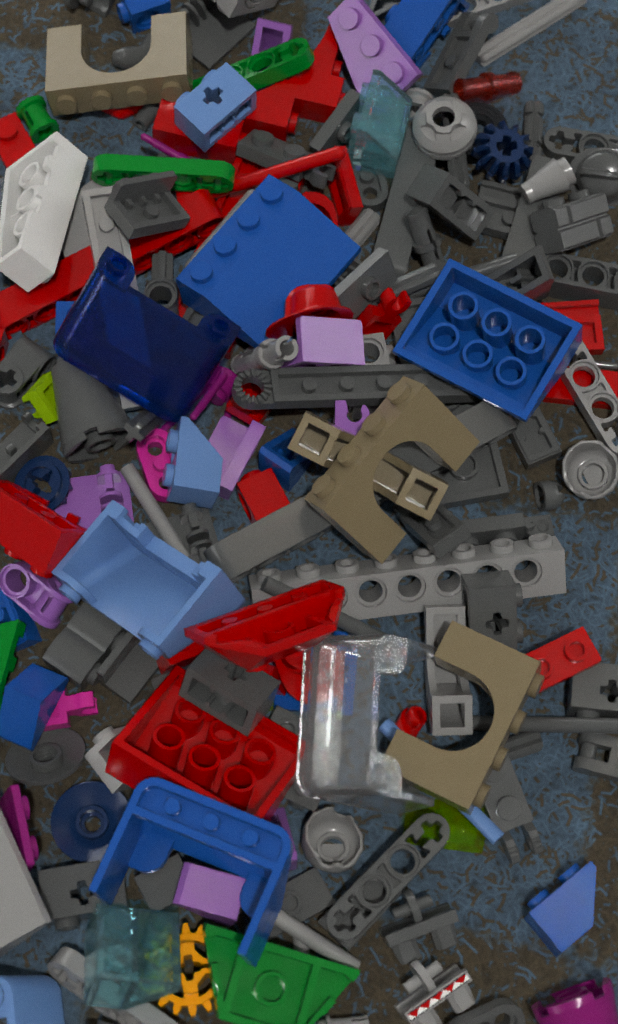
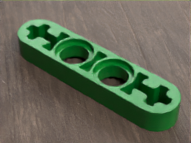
[193,38,315,90]
[91,154,235,194]

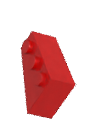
[0,480,87,578]

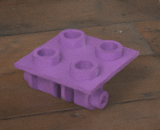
[55,464,134,529]

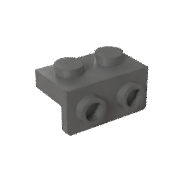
[104,170,191,239]

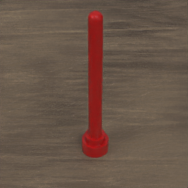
[176,146,346,200]

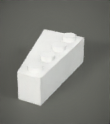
[0,131,88,292]

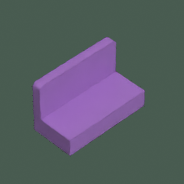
[281,316,365,368]
[208,416,266,500]

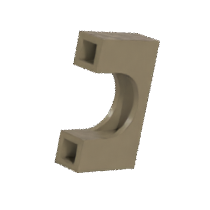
[45,11,193,116]
[304,376,480,564]
[379,620,545,815]

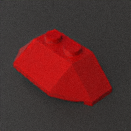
[184,579,345,672]

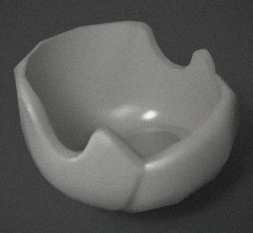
[562,440,618,500]
[301,807,363,874]

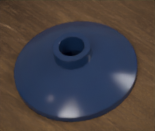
[51,781,128,863]

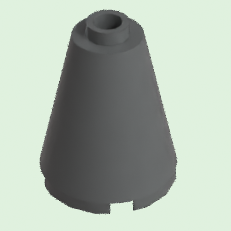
[51,353,130,463]

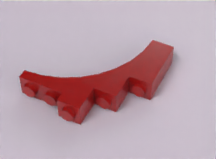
[152,23,346,165]

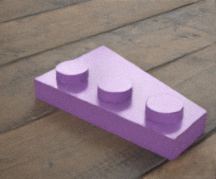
[328,0,423,122]

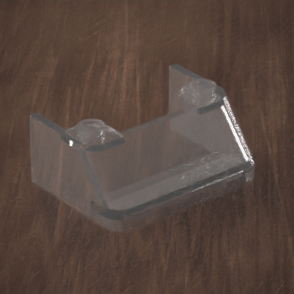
[296,634,438,815]

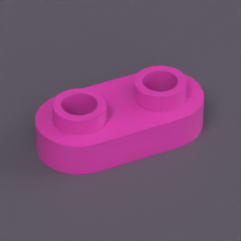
[136,428,172,503]

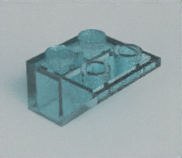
[348,69,413,179]
[84,903,181,1010]

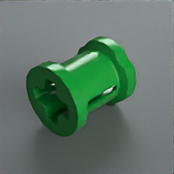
[16,95,60,144]

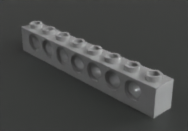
[248,533,567,620]

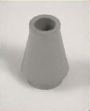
[519,157,577,204]

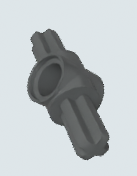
[143,250,180,356]

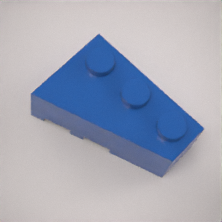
[385,0,471,69]

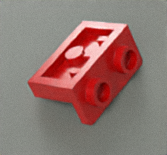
[526,626,601,694]

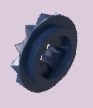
[14,455,73,512]

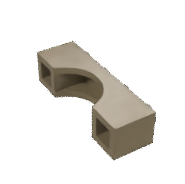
[288,411,449,521]

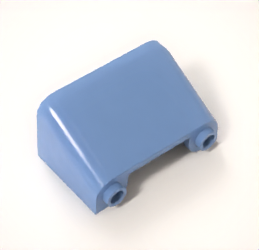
[51,499,246,660]

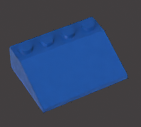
[176,174,361,348]
[392,258,583,423]

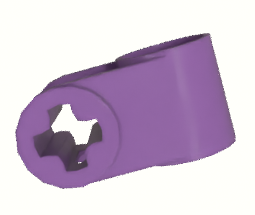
[0,560,73,629]

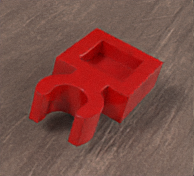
[356,287,412,340]

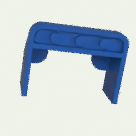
[88,777,293,968]

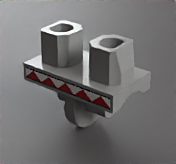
[393,959,475,1024]

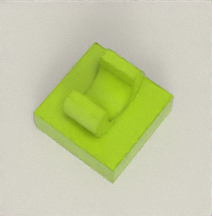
[21,371,58,425]

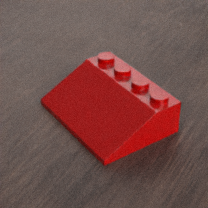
[105,665,315,822]

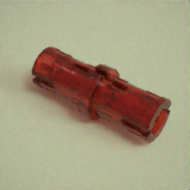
[453,71,522,102]

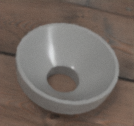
[412,96,477,160]

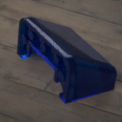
[53,246,241,422]

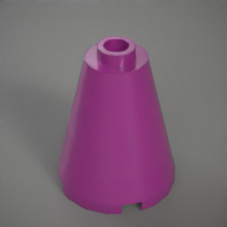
[531,977,618,1024]

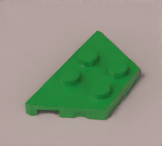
[202,923,360,1024]

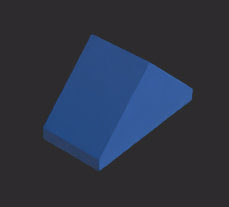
[259,427,313,492]
[0,663,69,752]

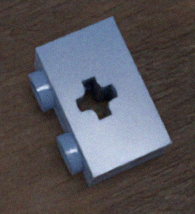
[174,62,257,152]

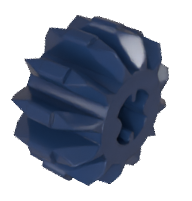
[471,120,534,184]

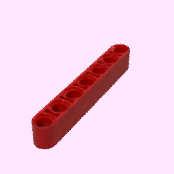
[0,189,225,340]

